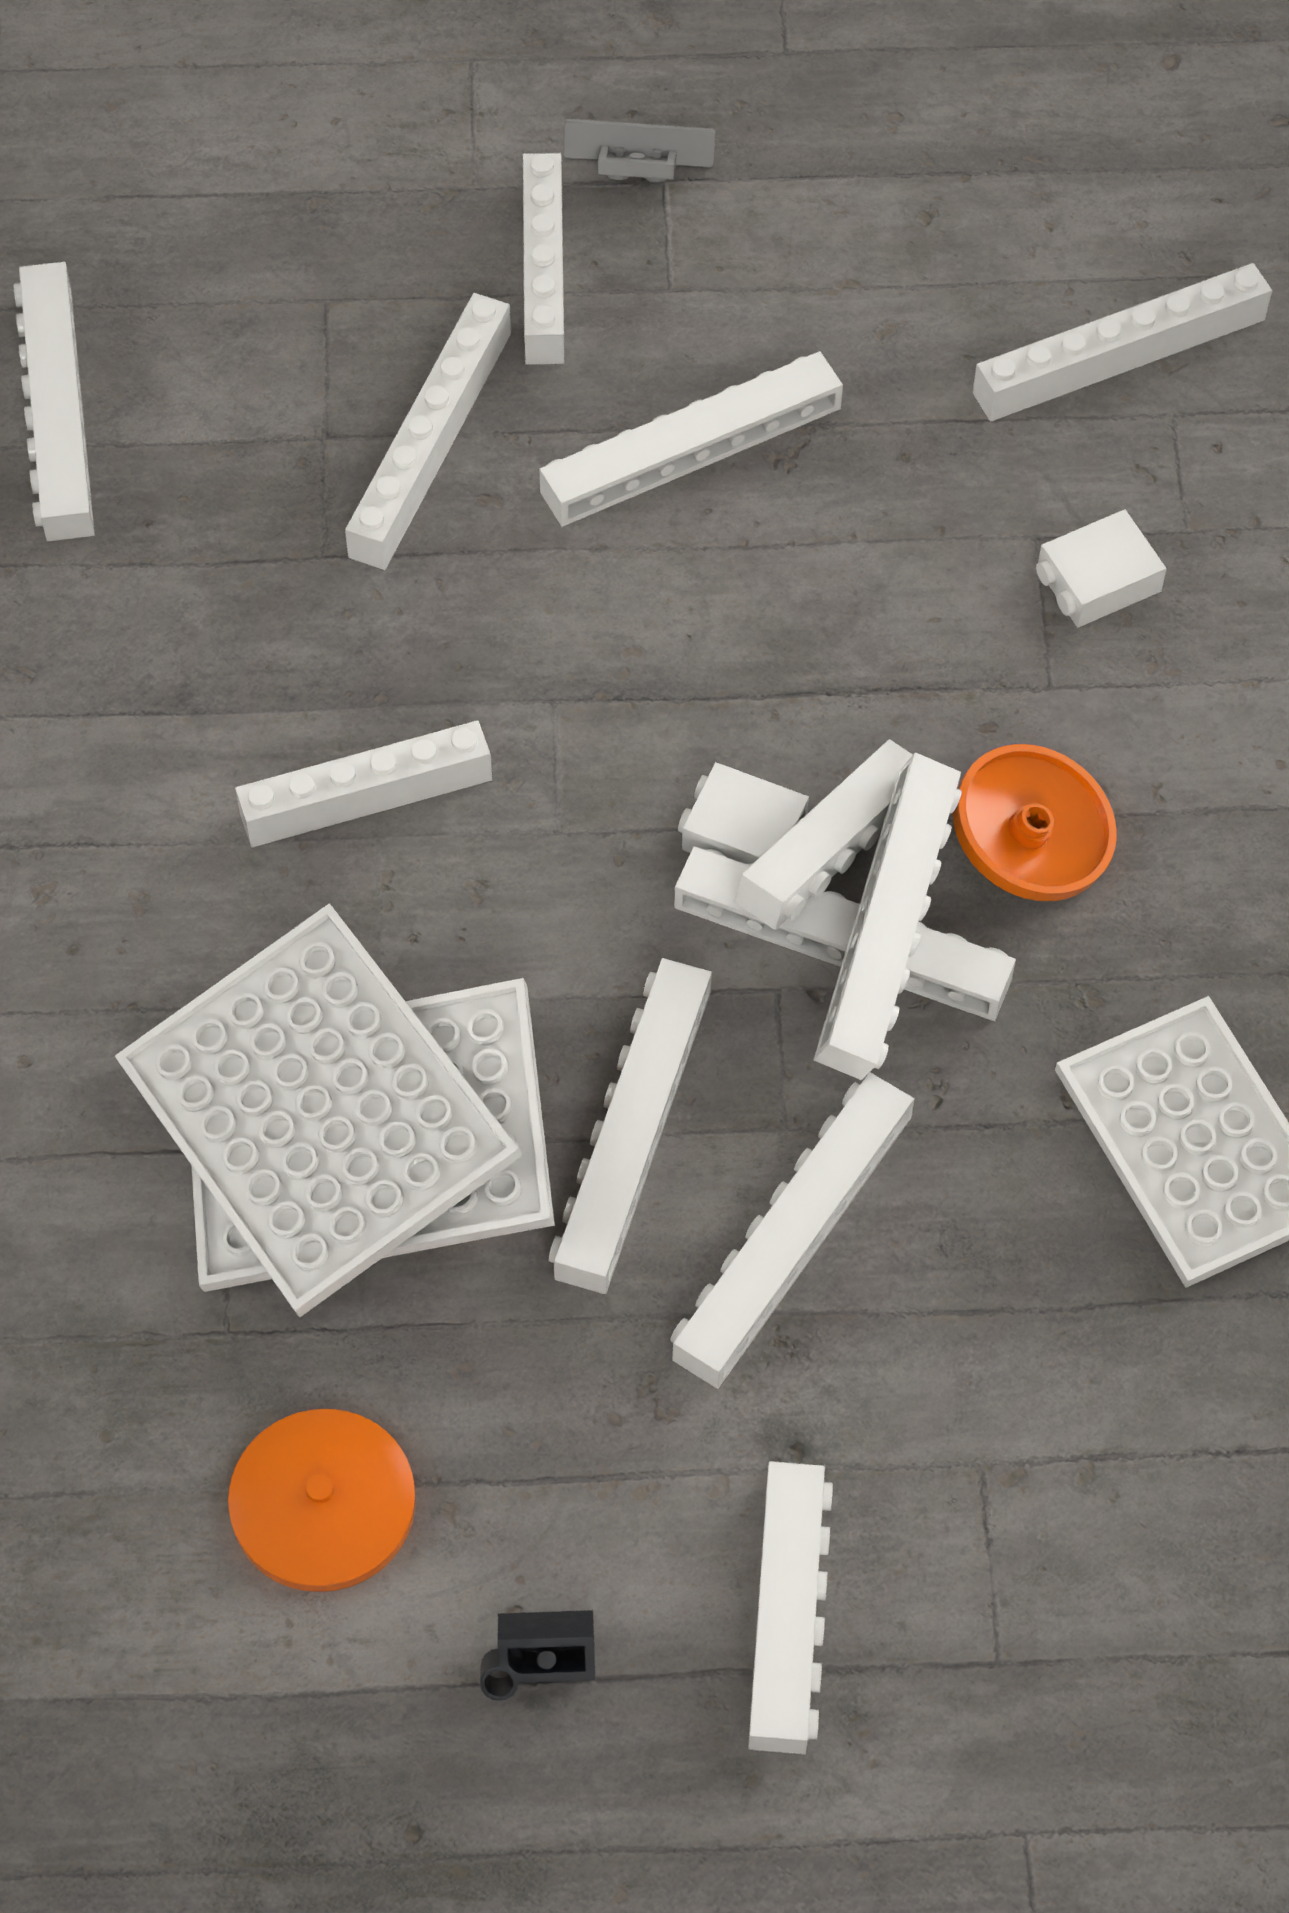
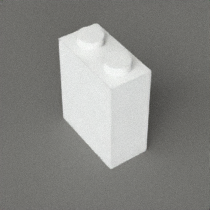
[1036,509,1167,628]
[678,762,809,864]

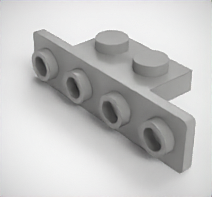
[564,119,715,182]

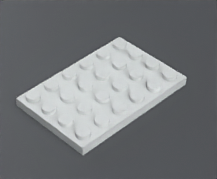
[1055,996,1289,1288]

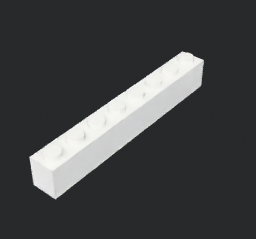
[13,262,95,542]
[973,263,1272,422]
[345,293,511,570]
[539,351,843,527]
[814,752,962,1080]
[674,846,1016,1021]
[549,958,712,1295]
[670,1072,914,1389]

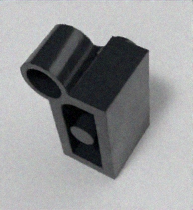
[480,1610,595,1701]

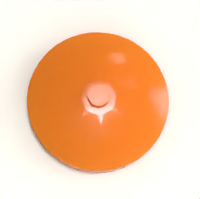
[952,744,1117,901]
[228,1409,416,1592]

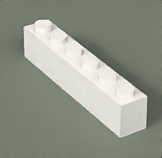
[523,153,564,365]
[235,720,492,848]
[734,739,913,930]
[748,1461,833,1754]

